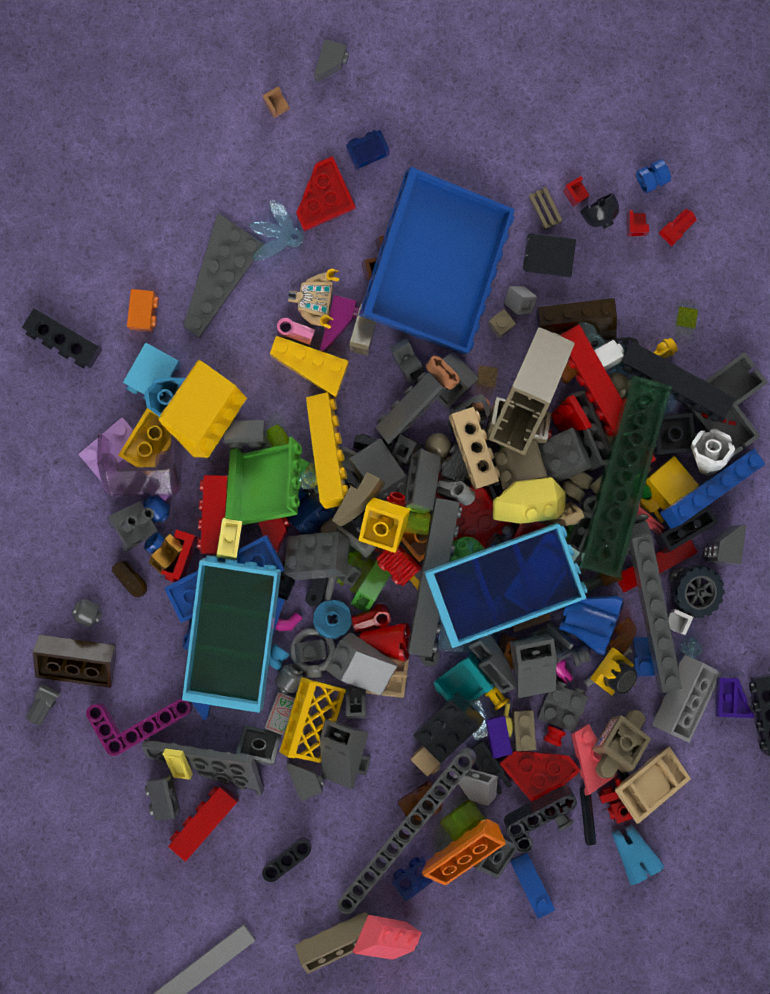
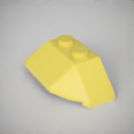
[493,477,566,524]

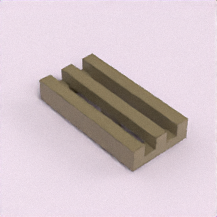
[528,187,562,230]

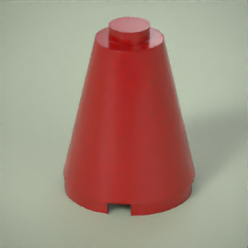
[357,623,411,662]

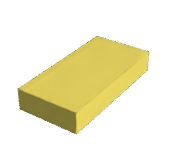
[163,748,193,780]

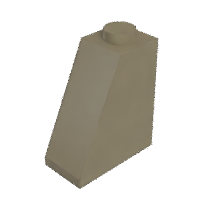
[349,304,377,356]

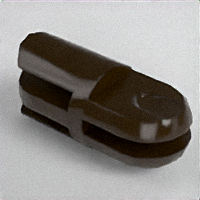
[112,561,147,598]

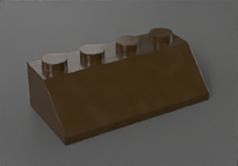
[536,298,617,341]
[33,635,116,688]

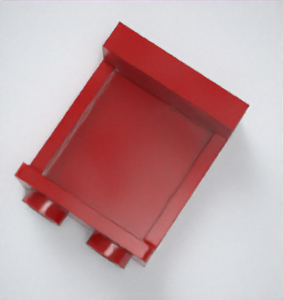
[161,529,199,582]

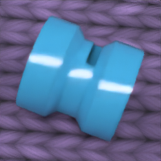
[269,644,290,670]

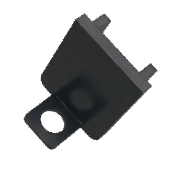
[523,233,576,278]

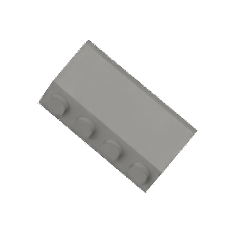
[652,655,722,743]

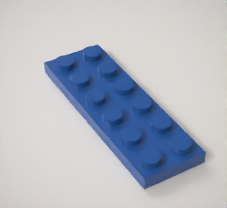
[164,535,285,623]

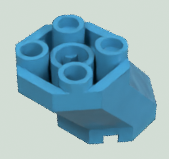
[145,377,186,417]

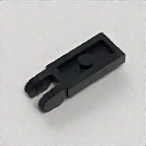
[470,740,512,795]

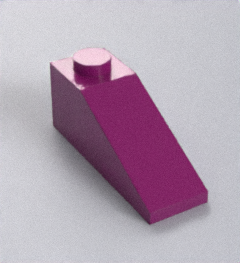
[320,295,359,352]

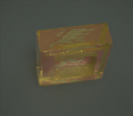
[476,365,498,388]

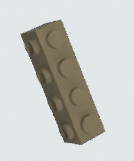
[295,912,368,974]

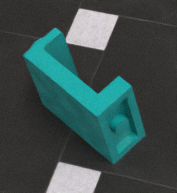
[434,653,495,703]

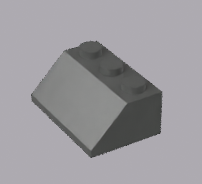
[702,524,746,565]

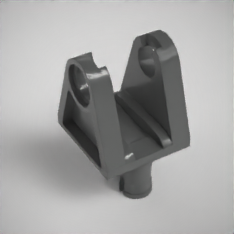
[108,501,157,552]

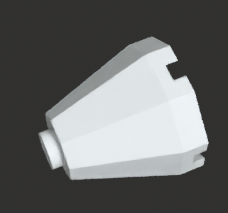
[691,429,735,476]

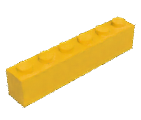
[306,392,349,509]

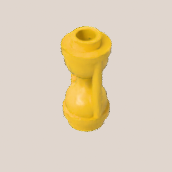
[653,338,678,358]

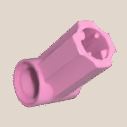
[277,318,315,345]

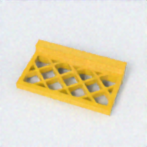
[279,677,346,763]

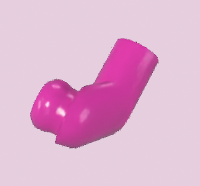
[275,612,302,631]

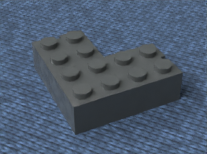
[681,352,768,458]

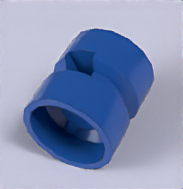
[636,159,671,193]

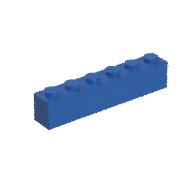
[660,448,765,529]

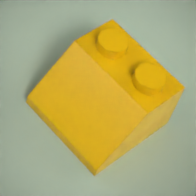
[358,497,410,553]

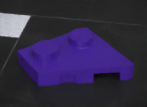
[716,677,754,718]

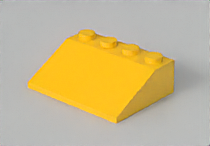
[158,360,247,458]

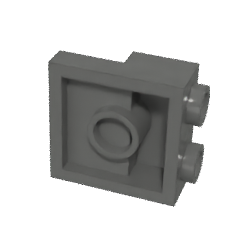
[537,680,588,732]

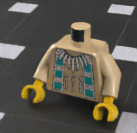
[288,269,339,329]

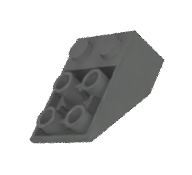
[510,634,556,698]
[320,720,369,790]

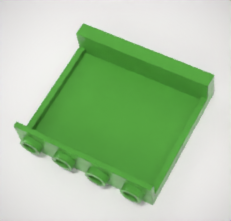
[225,437,302,525]

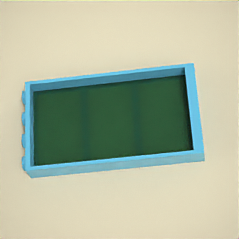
[182,556,281,713]

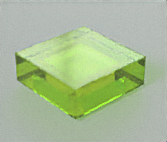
[676,306,698,329]

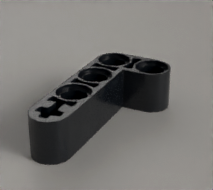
[503,786,577,853]

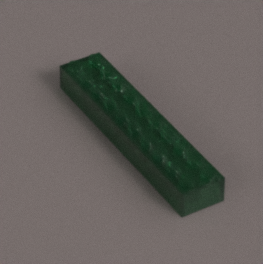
[578,376,672,578]

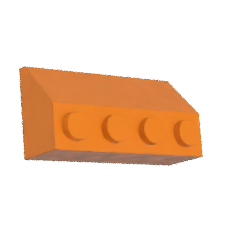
[422,819,506,886]

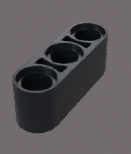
[262,837,312,882]

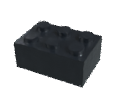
[413,691,485,763]

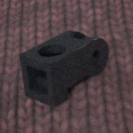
[305,578,328,606]

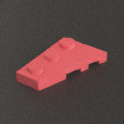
[571,724,617,795]

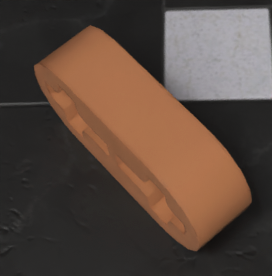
[426,356,460,389]

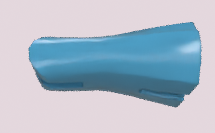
[612,823,665,885]

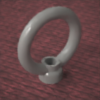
[290,628,336,678]

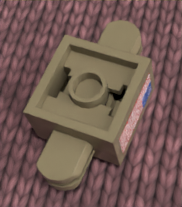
[592,710,651,779]

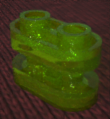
[335,550,376,594]

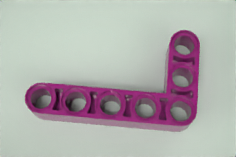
[86,698,193,756]

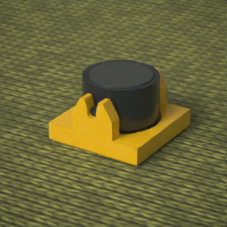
[590,648,637,696]

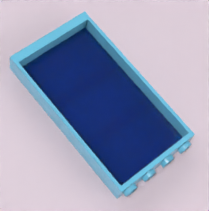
[424,523,587,648]

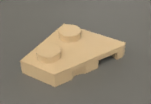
[541,501,585,526]

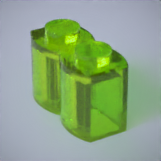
[440,799,485,841]

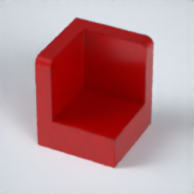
[563,176,590,207]
[627,210,649,237]

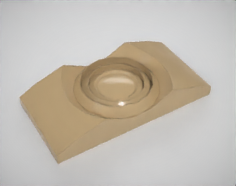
[615,746,691,824]

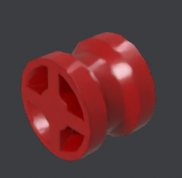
[543,725,566,747]

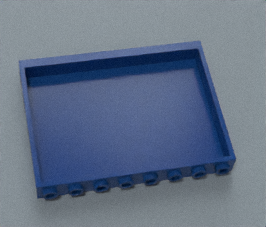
[359,167,515,354]

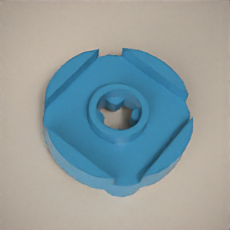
[313,600,352,639]

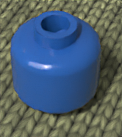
[142,495,170,523]

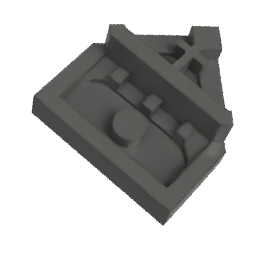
[530,622,573,664]

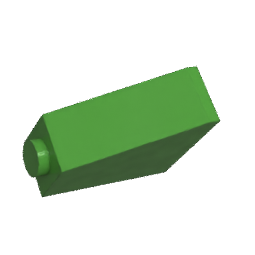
[351,561,391,612]

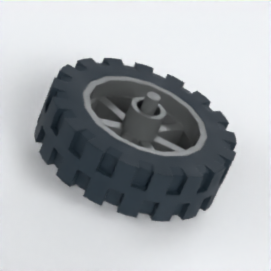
[671,565,725,618]

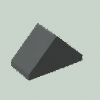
[346,686,366,719]

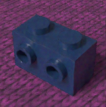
[287,492,335,535]

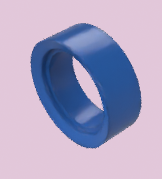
[144,532,164,554]

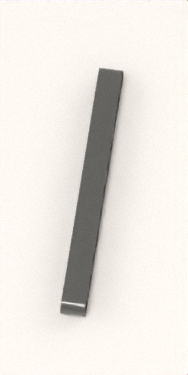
[338,748,476,914]

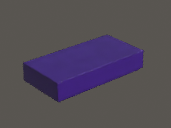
[485,715,512,759]

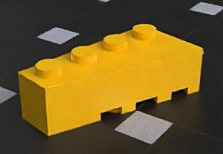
[270,336,349,400]

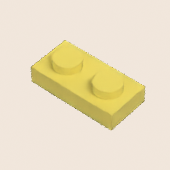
[216,518,242,560]

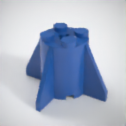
[559,593,624,657]

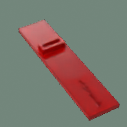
[614,539,698,593]

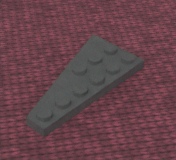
[183,213,265,338]
[142,740,264,796]

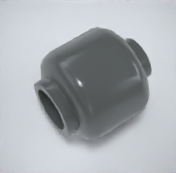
[71,599,102,627]
[275,664,304,694]

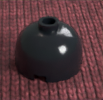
[580,193,619,229]

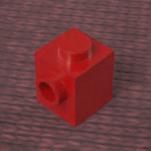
[607,799,633,824]

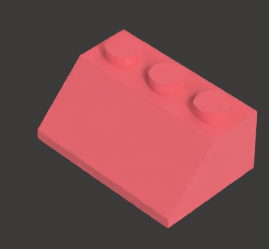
[353,915,422,960]

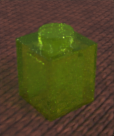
[404,513,430,536]

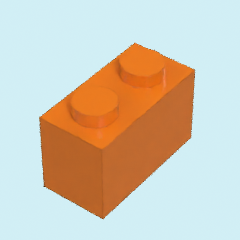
[127,289,159,332]

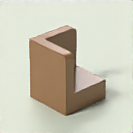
[263,86,290,118]

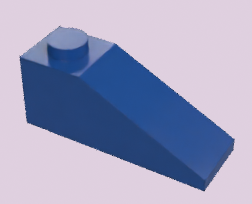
[510,852,555,919]

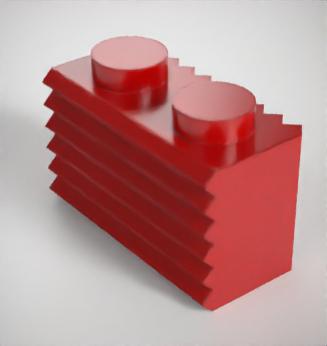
[376,545,422,586]

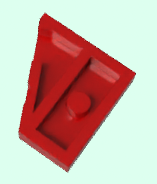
[551,395,592,431]

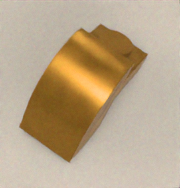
[148,534,183,575]

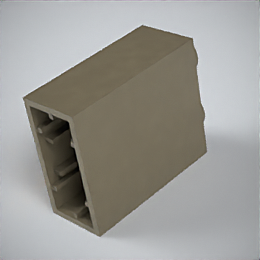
[489,327,575,455]

